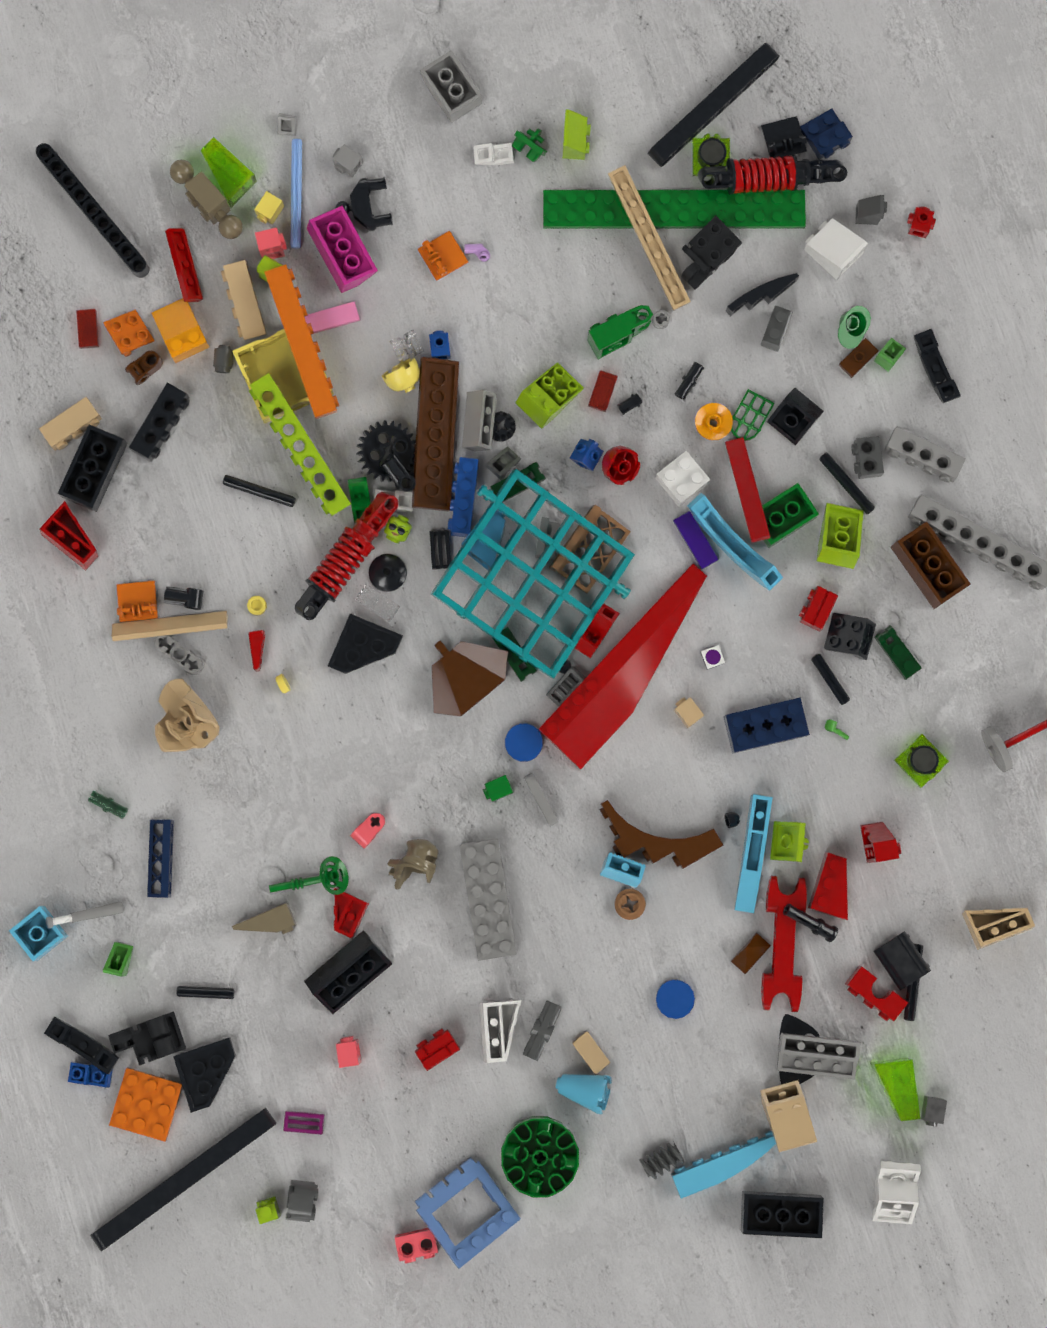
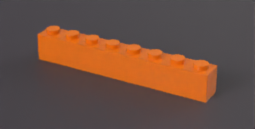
[264,264,339,419]

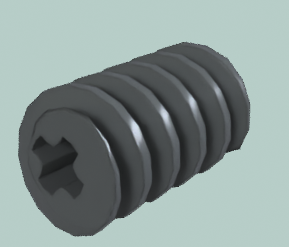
[639,1141,684,1180]

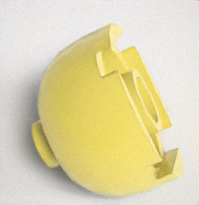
[382,358,420,393]

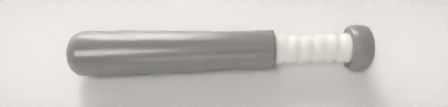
[46,902,124,929]

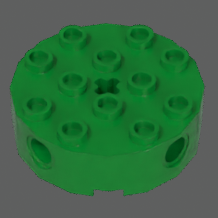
[501,1116,579,1198]

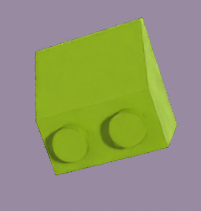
[562,109,591,160]

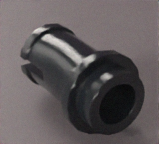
[617,393,642,415]

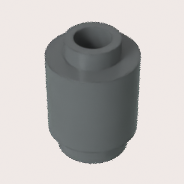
[213,345,233,373]

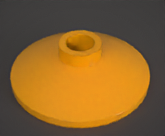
[695,403,733,440]

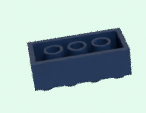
[723,697,810,754]

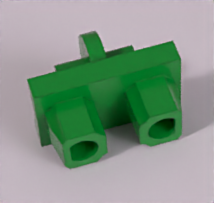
[512,128,547,162]

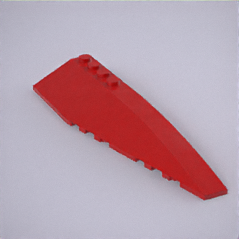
[538,564,707,770]

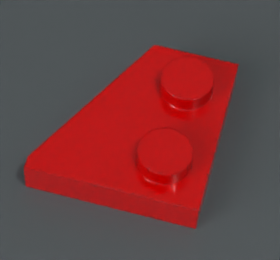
[334,888,369,939]

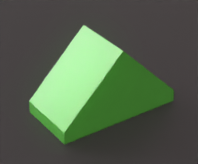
[874,338,906,372]
[103,942,133,977]

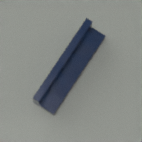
[147,819,174,898]

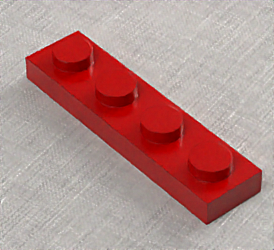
[165,228,203,302]

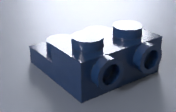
[800,108,853,160]

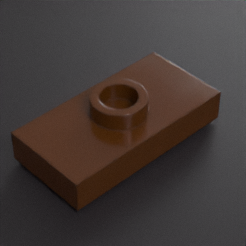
[839,338,879,378]

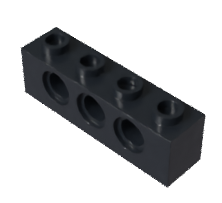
[129,382,190,462]

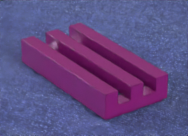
[283,1111,325,1135]

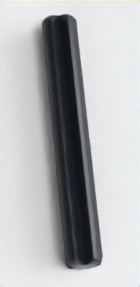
[819,452,875,514]
[223,475,296,507]
[904,944,923,1021]

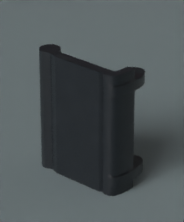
[873,931,931,991]

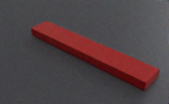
[725,437,770,543]

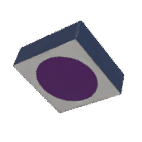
[700,645,725,670]

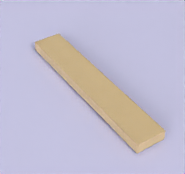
[111,611,228,641]

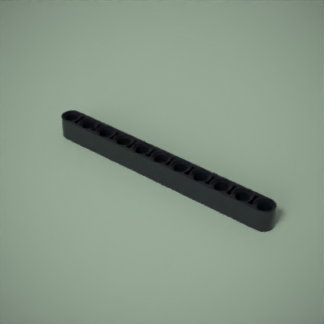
[90,1108,277,1252]

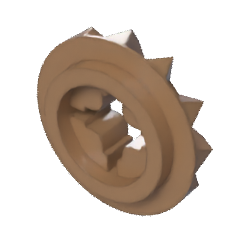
[615,889,646,920]

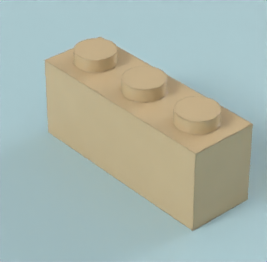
[39,397,102,451]

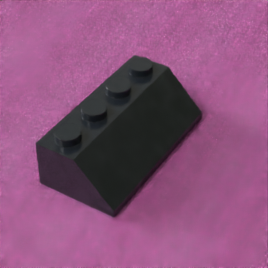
[304,931,392,1014]

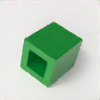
[482,775,513,802]

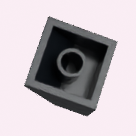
[767,388,824,446]

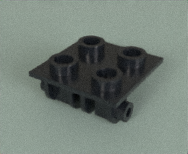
[761,116,807,158]

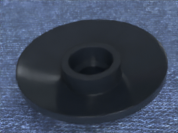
[368,554,407,592]

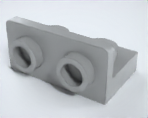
[535,517,560,561]

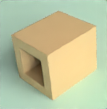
[674,697,704,728]

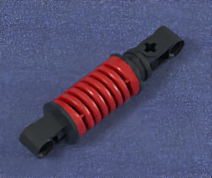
[698,155,848,195]

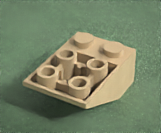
[760,1080,817,1152]

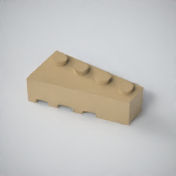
[221,260,267,340]

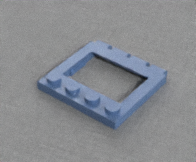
[415,1157,521,1269]

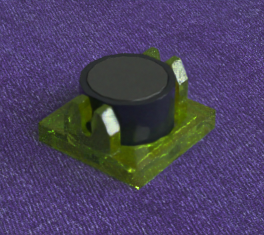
[692,134,730,176]
[894,734,949,788]

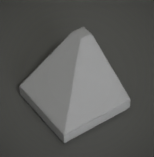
[277,113,297,136]

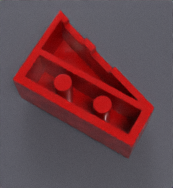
[40,501,98,571]
[860,822,901,863]
[808,852,848,920]

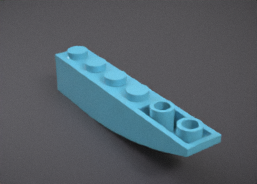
[734,794,773,913]
[671,1131,776,1199]

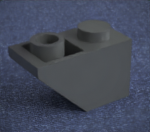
[855,195,887,225]

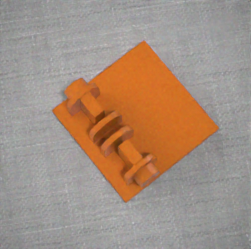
[417,231,469,281]
[103,309,154,357]
[116,580,158,622]

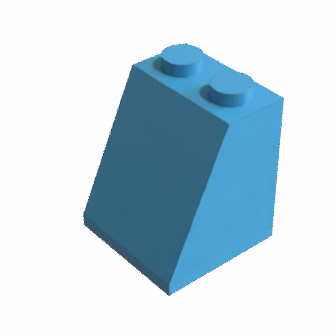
[461,510,505,570]

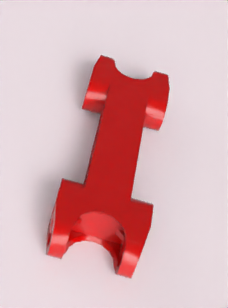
[761,876,807,1012]

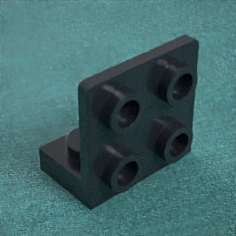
[824,613,876,660]

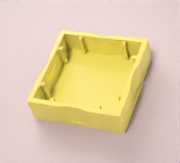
[232,329,334,424]

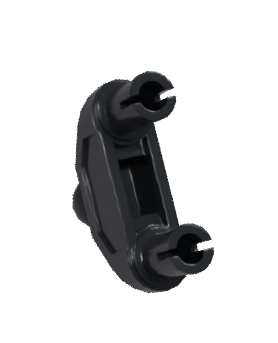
[335,177,393,231]

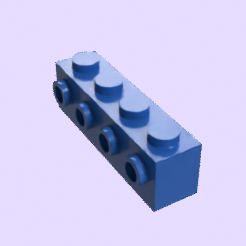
[448,457,479,537]

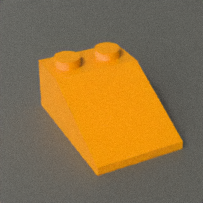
[151,298,210,363]

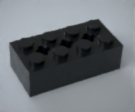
[57,424,128,512]
[740,1191,824,1238]

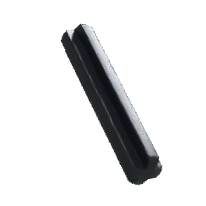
[811,654,850,705]
[176,986,235,999]

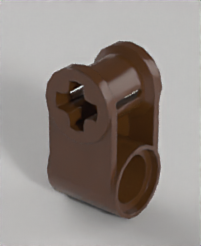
[125,350,163,385]

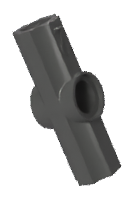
[523,1000,562,1061]

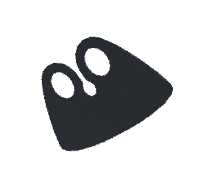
[779,1014,820,1085]

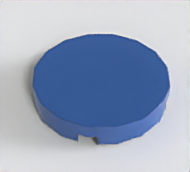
[505,724,543,762]
[656,980,695,1019]

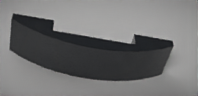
[913,329,961,403]
[44,1017,119,1075]

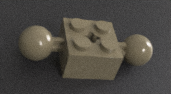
[170,159,243,239]

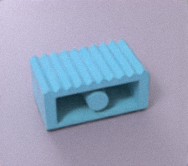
[600,852,646,888]

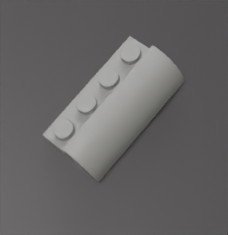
[777,1033,861,1080]

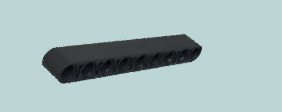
[648,43,780,167]
[36,143,149,278]

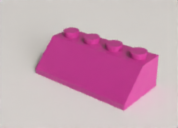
[307,206,378,293]

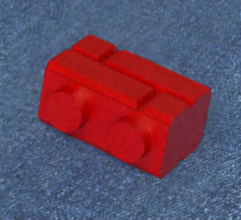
[799,586,838,632]
[415,1028,460,1071]

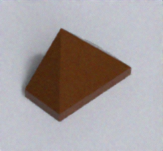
[731,932,771,974]

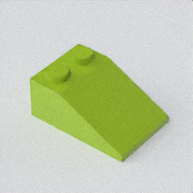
[816,503,864,569]

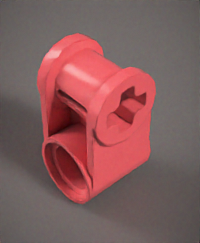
[350,813,385,849]

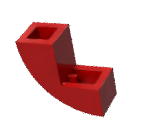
[575,604,620,659]

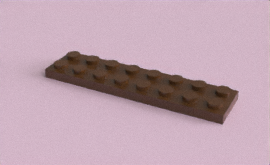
[412,357,459,512]

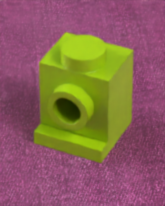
[255,1196,281,1224]

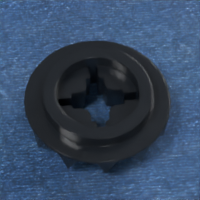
[492,411,516,442]

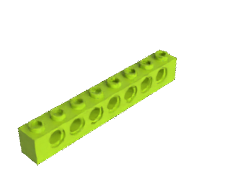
[249,373,351,516]

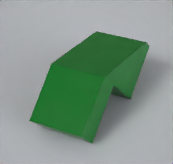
[348,477,371,523]

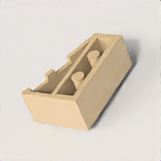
[962,908,1035,950]

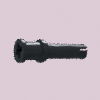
[783,903,838,942]

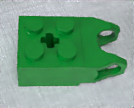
[587,305,653,360]

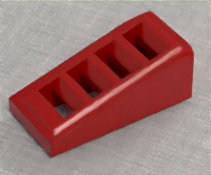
[248,630,265,672]

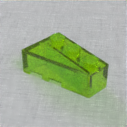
[201,137,257,208]
[870,1058,921,1121]

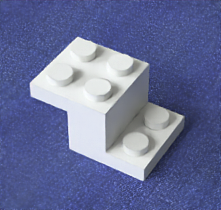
[872,1161,921,1224]

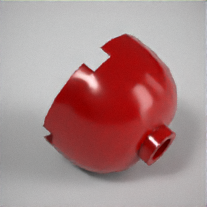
[602,446,640,485]

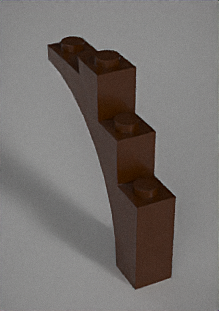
[599,800,724,869]

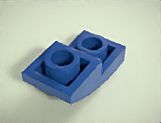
[68,1062,113,1088]

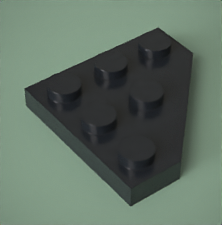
[328,614,403,674]
[173,1037,236,1113]

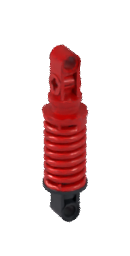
[295,492,399,620]

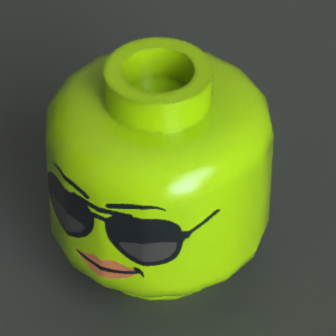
[384,514,412,544]

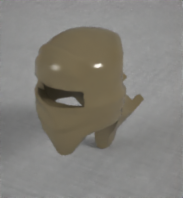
[387,839,439,890]

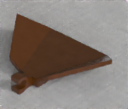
[432,641,508,717]

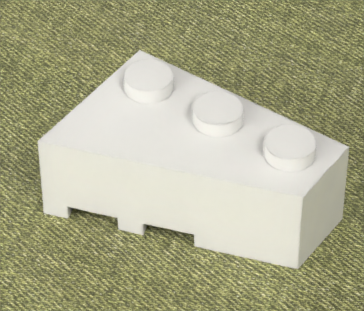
[479,999,522,1063]

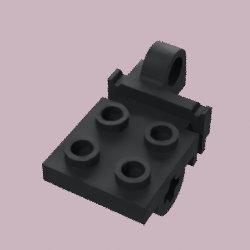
[682,216,742,290]
[108,1011,186,1066]

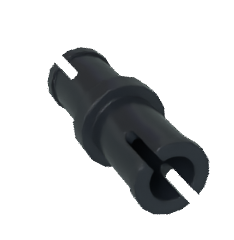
[674,362,704,400]

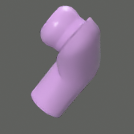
[465,244,490,262]

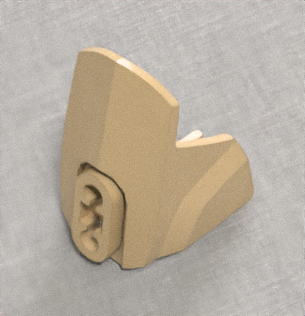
[155,679,220,752]

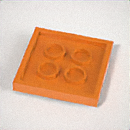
[109,1067,183,1142]

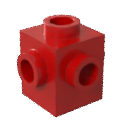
[907,206,936,239]

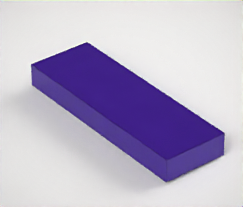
[673,511,719,570]

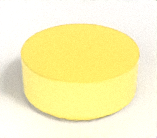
[247,596,267,616]
[275,674,291,694]

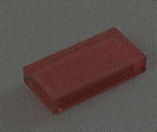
[76,309,99,349]
[588,370,618,412]

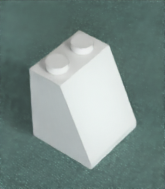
[804,218,868,280]

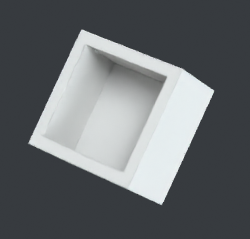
[655,451,710,507]

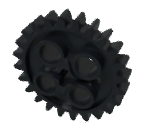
[356,420,416,483]

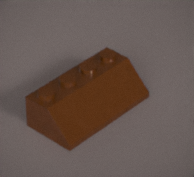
[890,522,971,609]

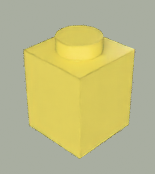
[254,191,284,225]

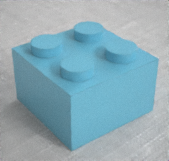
[9,906,68,961]

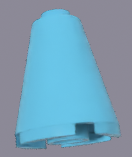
[556,1074,612,1115]

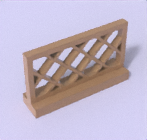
[549,504,631,594]

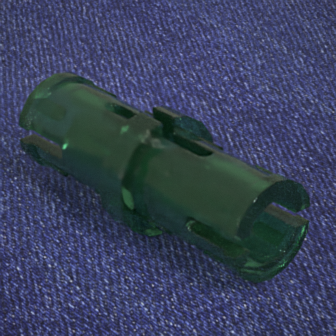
[88,791,128,819]

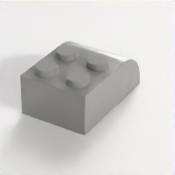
[420,50,482,123]

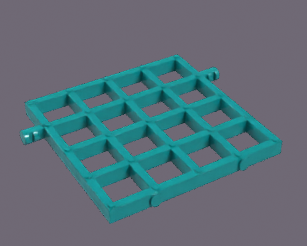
[431,469,635,679]

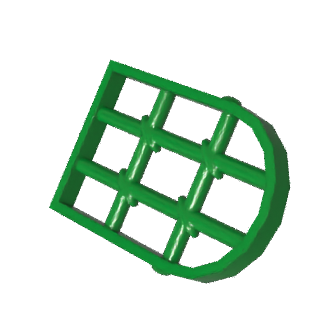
[731,389,775,441]

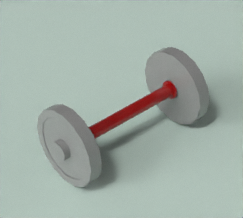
[981,720,1047,772]

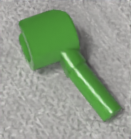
[825,719,849,740]

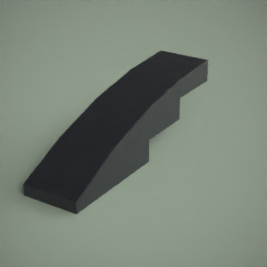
[726,273,799,317]

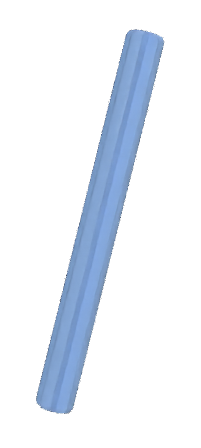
[290,139,302,249]

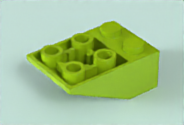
[515,362,584,429]

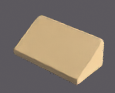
[572,1031,611,1075]

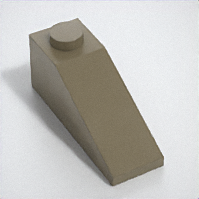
[232,903,297,934]

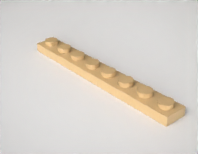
[608,165,691,311]

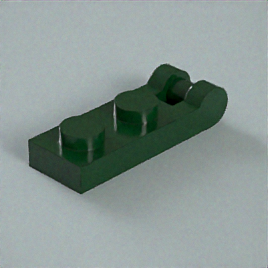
[490,462,546,503]
[874,625,922,680]
[492,627,537,682]

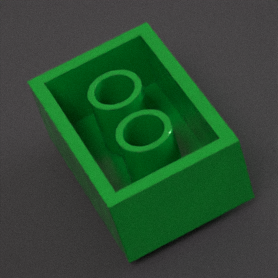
[762,483,819,548]

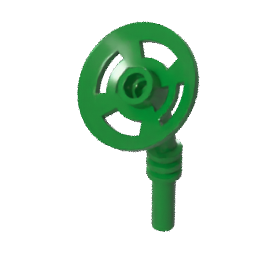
[269,856,349,895]

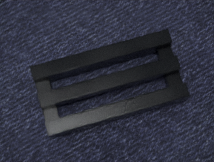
[429,530,451,570]

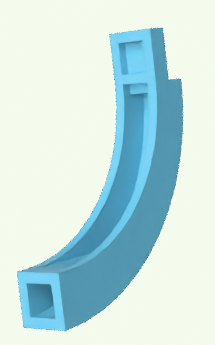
[687,493,783,591]

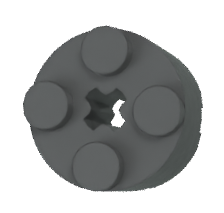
[286,1180,318,1222]

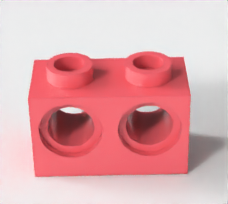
[255,227,287,259]
[336,1036,361,1068]
[395,1228,439,1263]

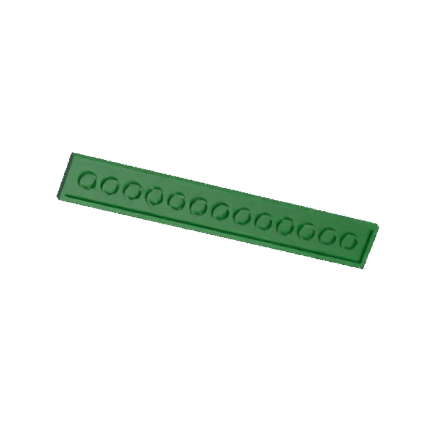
[543,190,806,229]

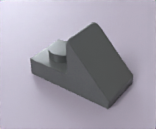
[485,446,521,481]

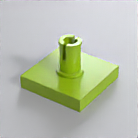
[770,821,809,862]

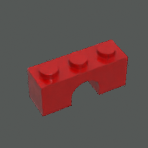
[845,966,908,1021]

